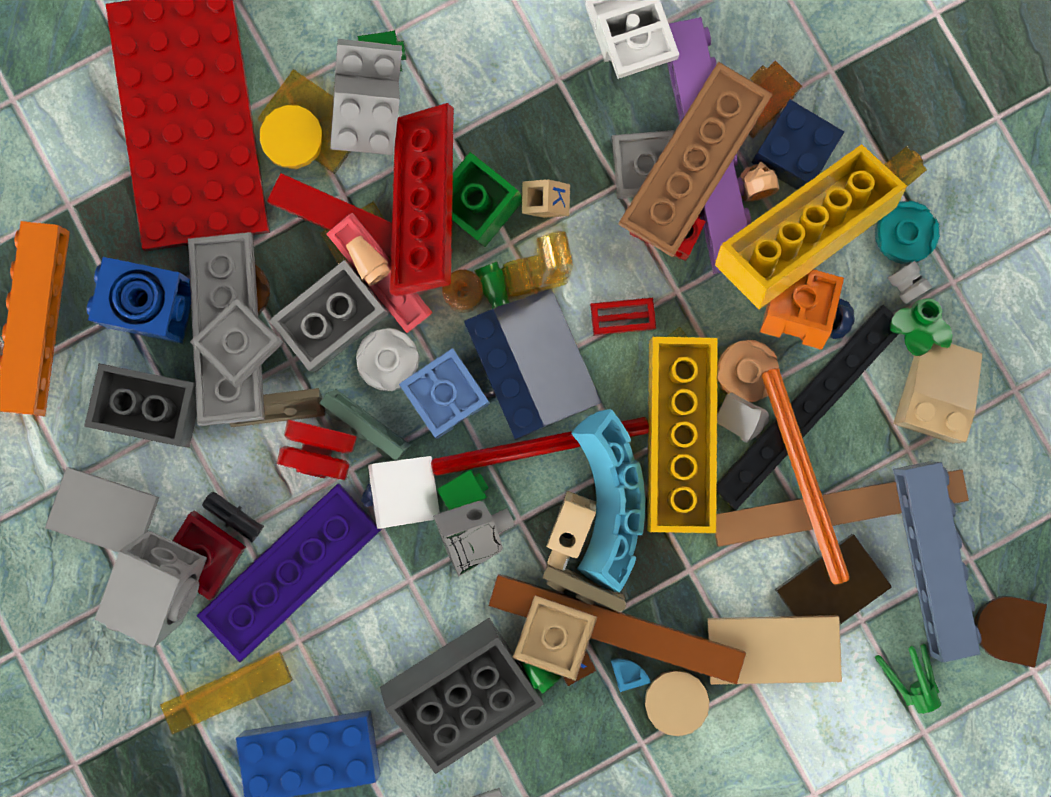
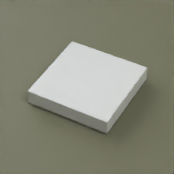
[368,456,440,529]

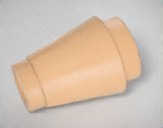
[346,236,390,286]

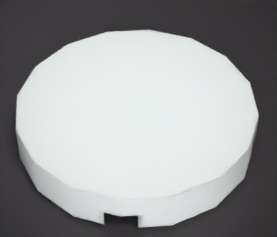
[356,328,419,391]

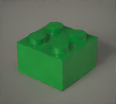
[452,152,522,247]

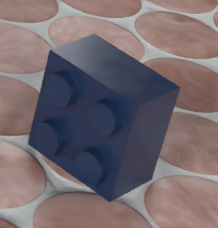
[751,99,844,190]

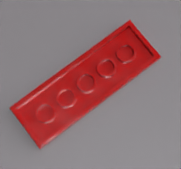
[390,103,454,296]

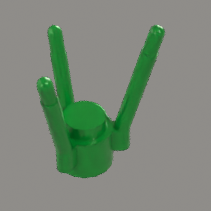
[875,644,942,714]

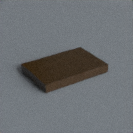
[775,534,892,625]

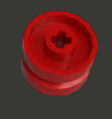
[276,419,357,480]

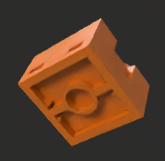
[760,269,844,350]

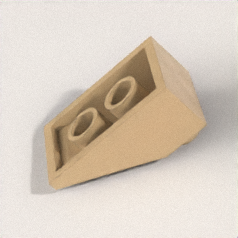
[893,343,982,444]

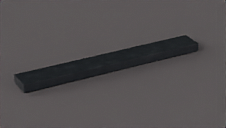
[717,305,898,510]

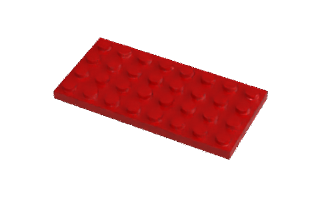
[106,0,270,252]

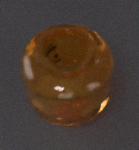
[442,269,484,313]

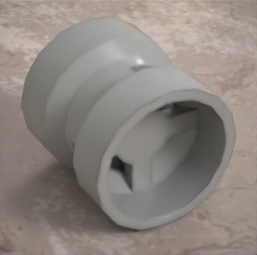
[888,261,932,304]

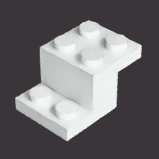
[585,0,679,79]

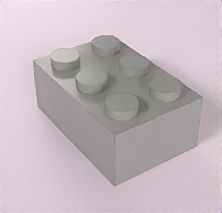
[269,260,390,372]

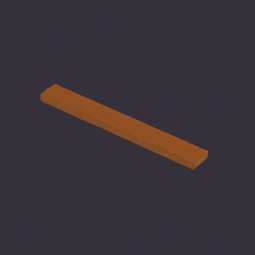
[489,574,746,685]

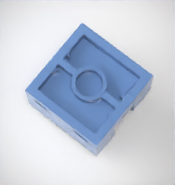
[399,348,490,439]

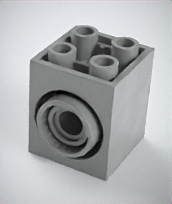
[95,531,207,648]

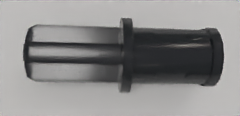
[202,492,264,543]

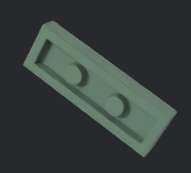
[320,389,411,461]

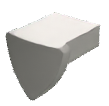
[717,393,769,443]

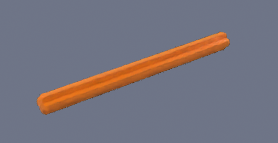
[762,368,850,584]

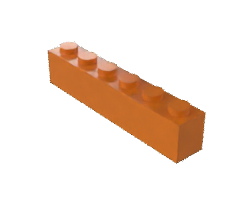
[0,221,70,417]

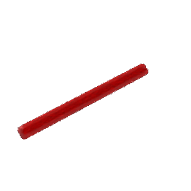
[431,417,649,476]

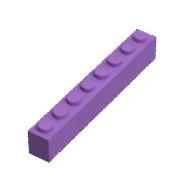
[667,17,751,274]

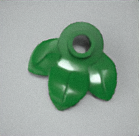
[890,298,953,357]

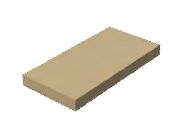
[707,615,842,684]

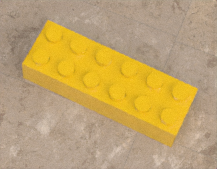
[715,144,907,309]
[647,337,718,533]

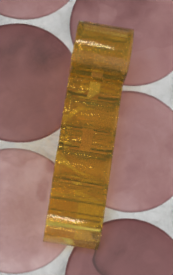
[502,231,574,297]

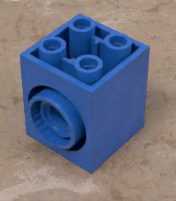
[87,257,191,344]

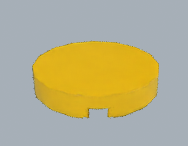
[260,105,324,169]

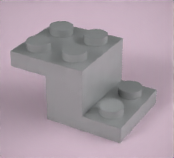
[330,39,402,155]

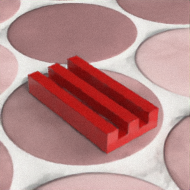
[590,297,656,336]

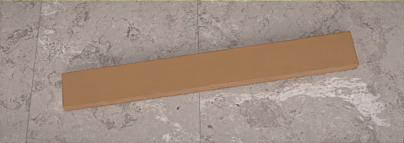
[715,469,969,547]

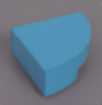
[610,658,651,692]

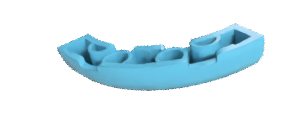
[571,409,645,593]

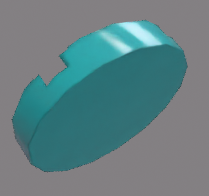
[875,201,940,264]

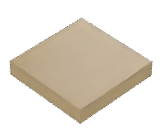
[513,596,597,681]

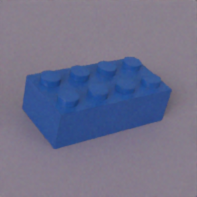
[236,710,381,797]

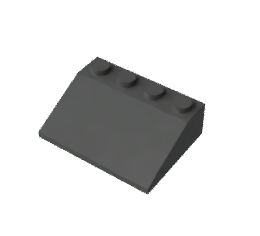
[380,618,544,774]

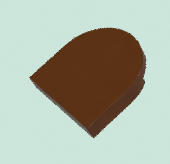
[974,596,1047,668]

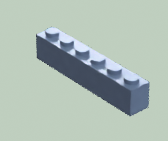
[893,461,981,663]

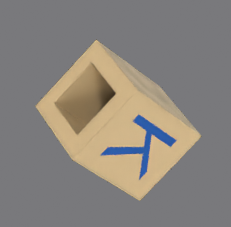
[522,179,570,218]

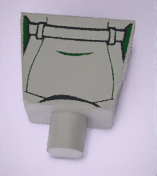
[433,501,515,576]

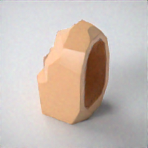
[740,162,779,202]

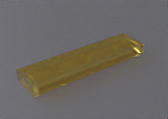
[160,651,293,734]

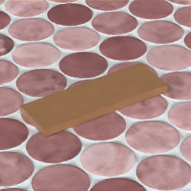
[618,61,773,257]

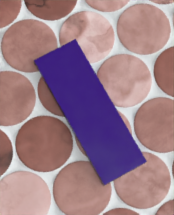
[197,483,382,663]

